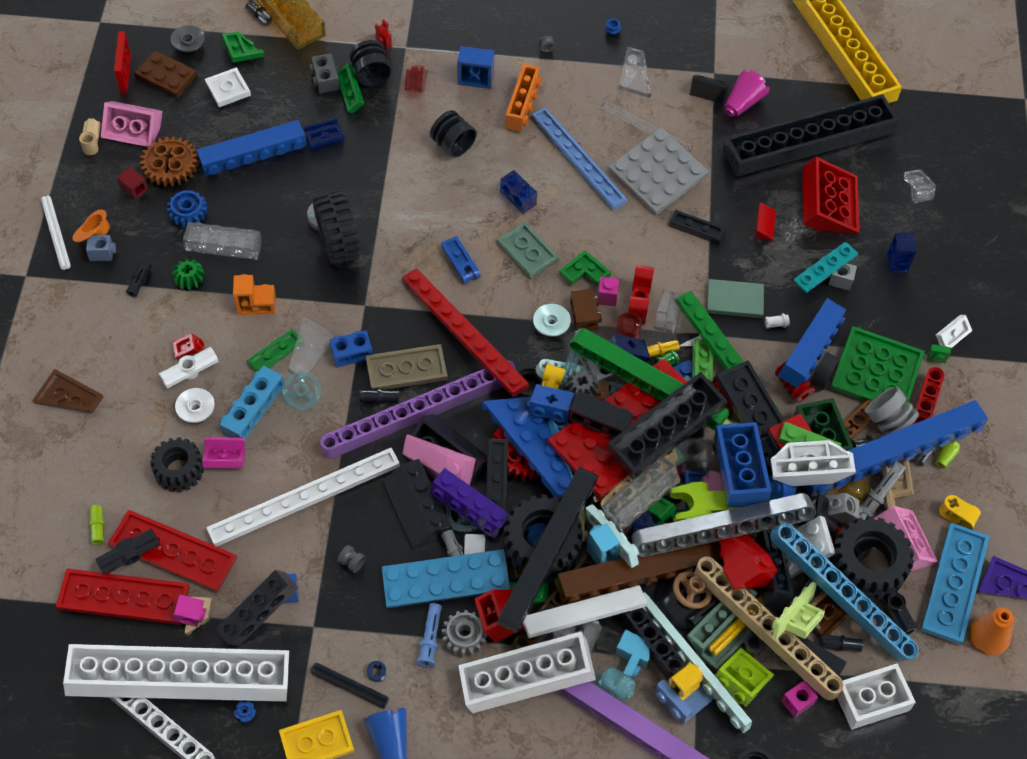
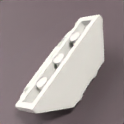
[771,440,856,486]

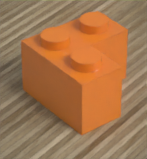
[233,274,276,315]

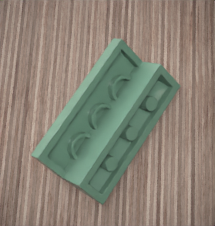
[687,588,758,672]

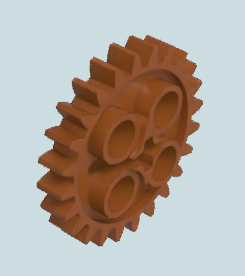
[140,136,199,187]

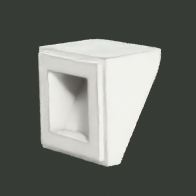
[464,534,485,555]

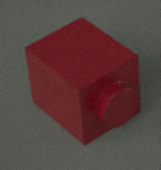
[117,167,148,200]

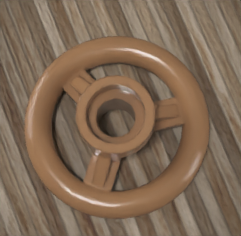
[673,571,712,609]

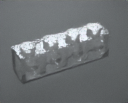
[183,222,262,260]
[602,456,680,531]

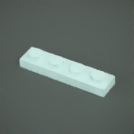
[586,504,639,568]

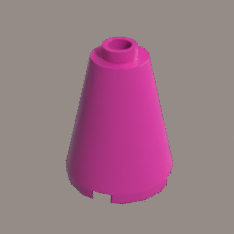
[724,69,770,117]

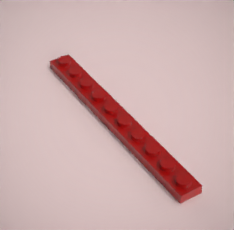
[402,268,529,397]

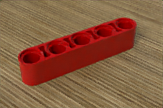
[912,367,945,425]

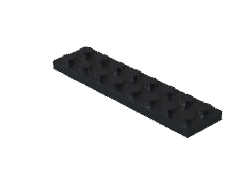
[715,360,828,502]

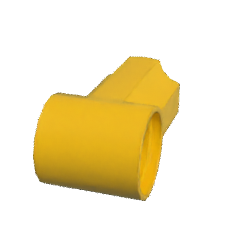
[542,364,565,389]

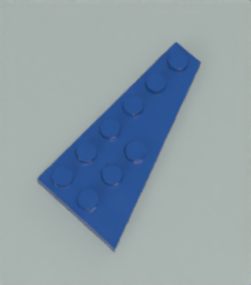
[481,397,571,498]

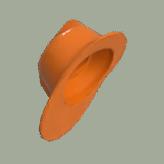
[72,209,110,242]

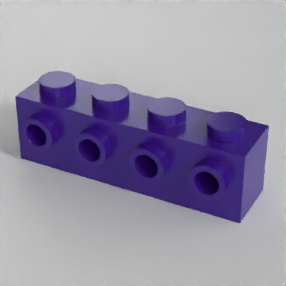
[429,468,510,539]

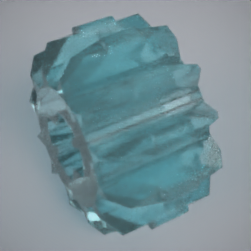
[599,668,636,701]

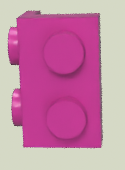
[202,437,246,469]

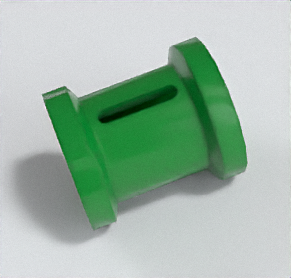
[654,349,680,366]

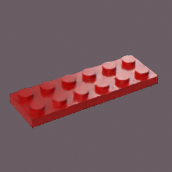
[108,510,237,593]
[56,568,190,625]

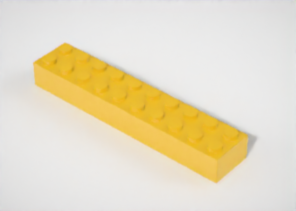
[792,0,902,103]

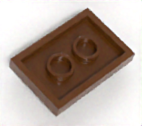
[134,51,197,97]

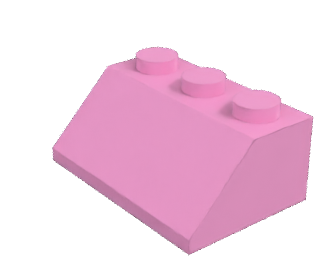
[101,101,162,146]
[874,506,938,572]

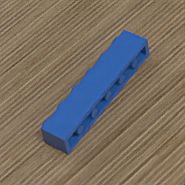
[197,120,307,176]
[778,298,846,388]

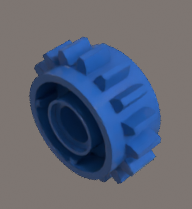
[167,190,208,227]

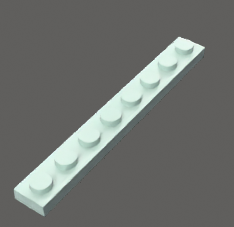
[643,592,752,733]

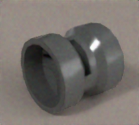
[337,545,366,573]

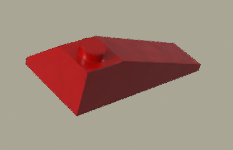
[717,534,778,590]

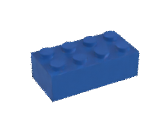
[714,422,772,507]

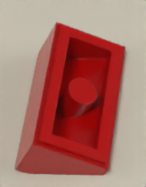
[755,203,776,241]

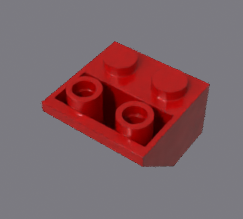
[475,589,529,643]

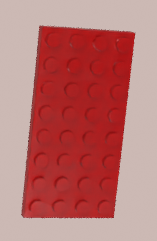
[547,359,687,499]

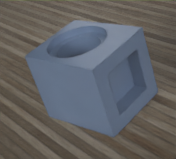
[86,235,116,261]

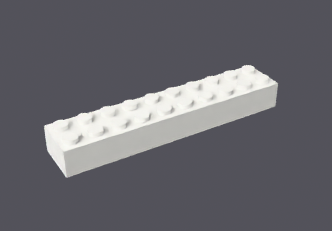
[63,644,289,701]

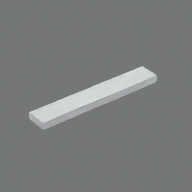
[523,585,647,638]

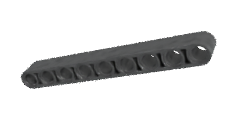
[632,493,816,557]

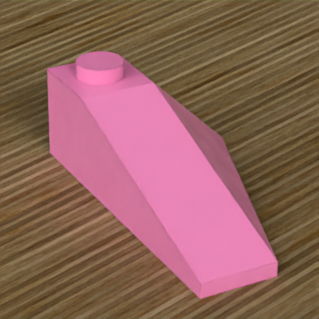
[402,435,476,485]

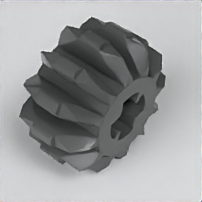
[566,369,599,399]

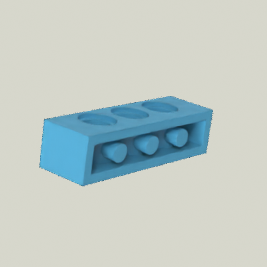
[220,366,285,439]

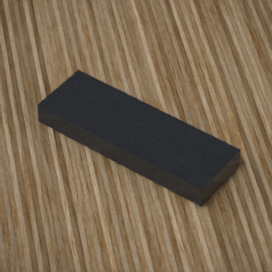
[669,210,726,245]

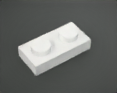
[936,315,972,348]

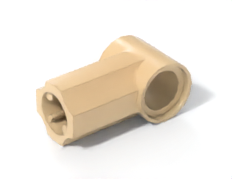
[79,119,101,155]

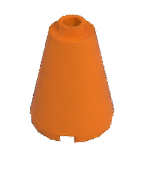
[968,608,1014,656]

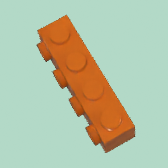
[505,64,542,132]

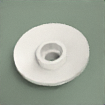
[175,388,215,423]

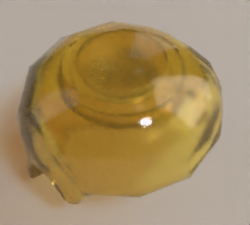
[838,478,870,505]

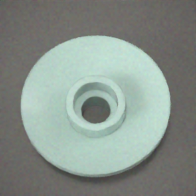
[533,304,571,337]

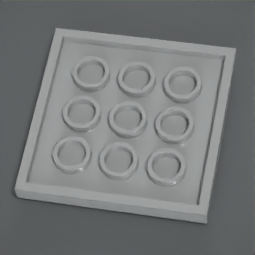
[609,127,709,215]

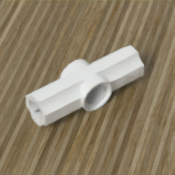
[159,347,219,389]

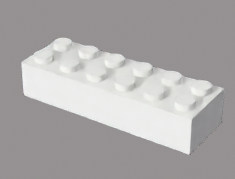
[458,631,596,713]

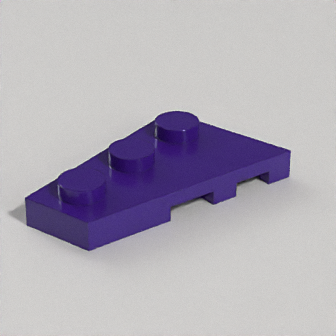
[978,556,1027,599]

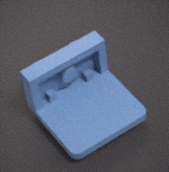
[655,679,713,725]

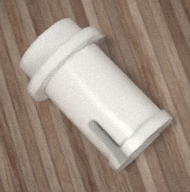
[765,313,790,329]

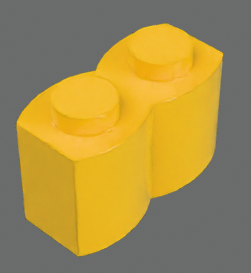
[669,663,703,701]

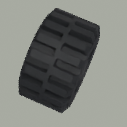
[150,437,204,492]

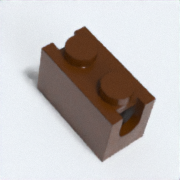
[570,289,602,332]

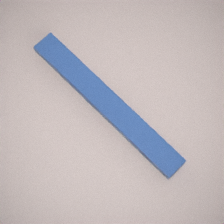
[531,107,627,211]

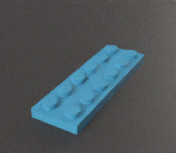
[920,523,990,645]
[382,549,510,609]

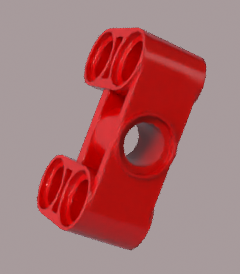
[627,265,654,325]

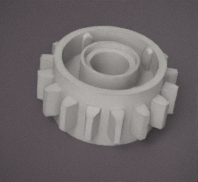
[442,610,488,657]

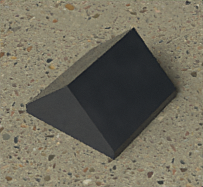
[690,74,729,104]

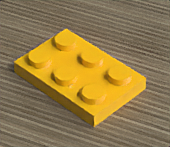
[279,709,355,759]

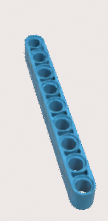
[770,523,919,661]

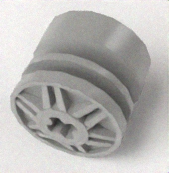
[865,387,919,436]

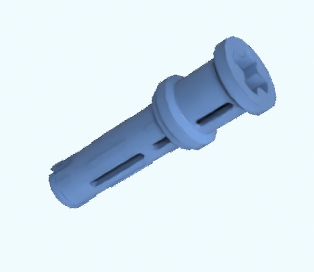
[416,603,442,668]

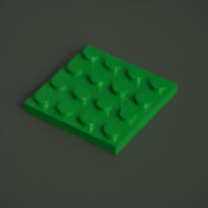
[830,326,925,403]

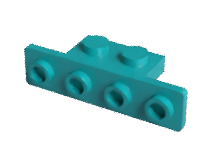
[794,242,858,293]

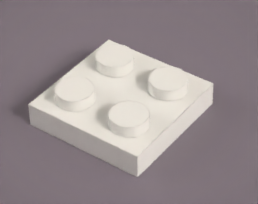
[205,67,251,107]

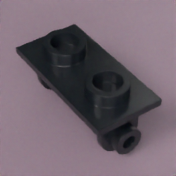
[760,431,779,474]

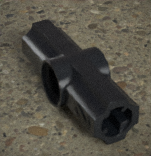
[96,528,160,575]
[881,591,918,635]

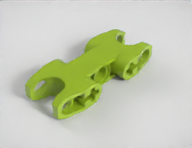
[670,482,743,522]

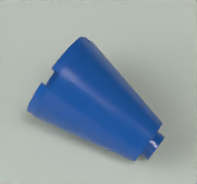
[363,708,407,759]

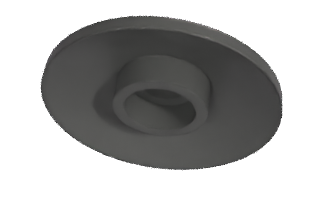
[170,25,205,52]

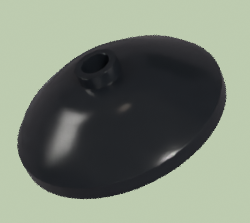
[654,577,713,630]

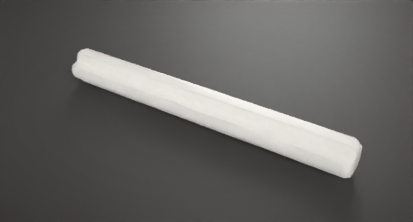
[41,195,71,270]

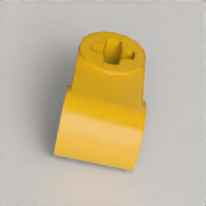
[939,495,981,530]

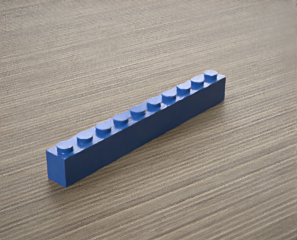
[804,400,988,497]

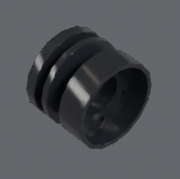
[350,40,392,87]
[430,110,477,158]

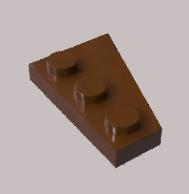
[32,369,104,413]

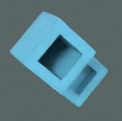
[615,630,650,683]

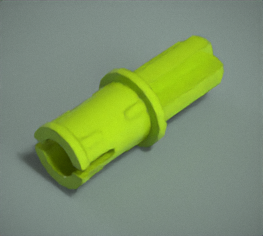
[88,505,105,545]

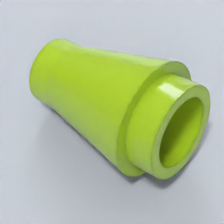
[935,440,960,469]

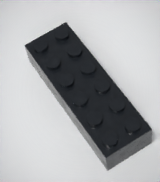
[607,372,727,480]

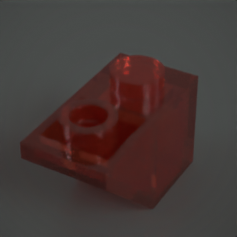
[405,65,428,92]

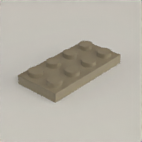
[366,344,448,390]

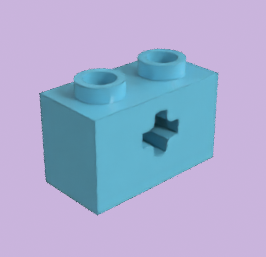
[586,523,620,564]

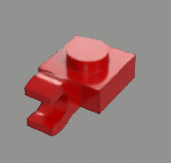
[375,19,392,49]

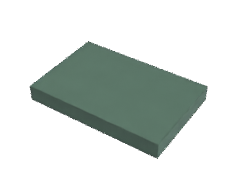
[497,222,559,279]
[707,279,764,318]

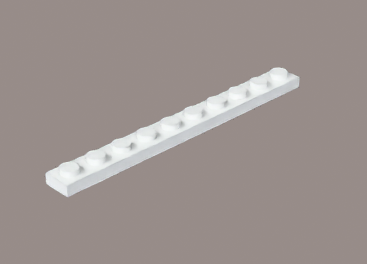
[206,448,400,546]

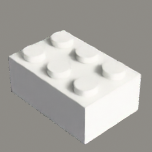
[834,663,916,730]

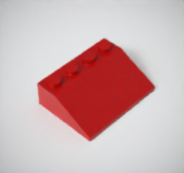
[802,157,860,234]

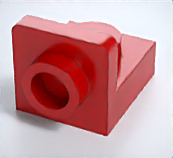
[173,333,205,360]

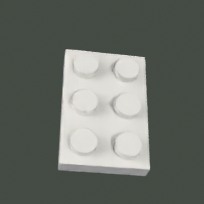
[783,516,835,579]

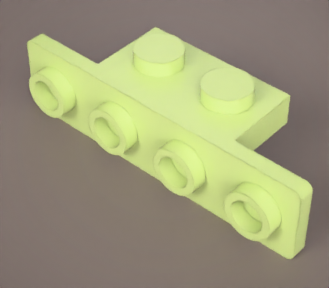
[772,582,825,640]

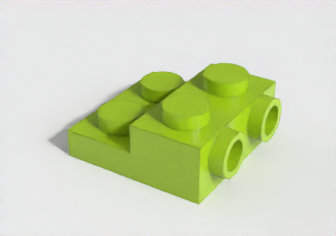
[715,648,774,707]

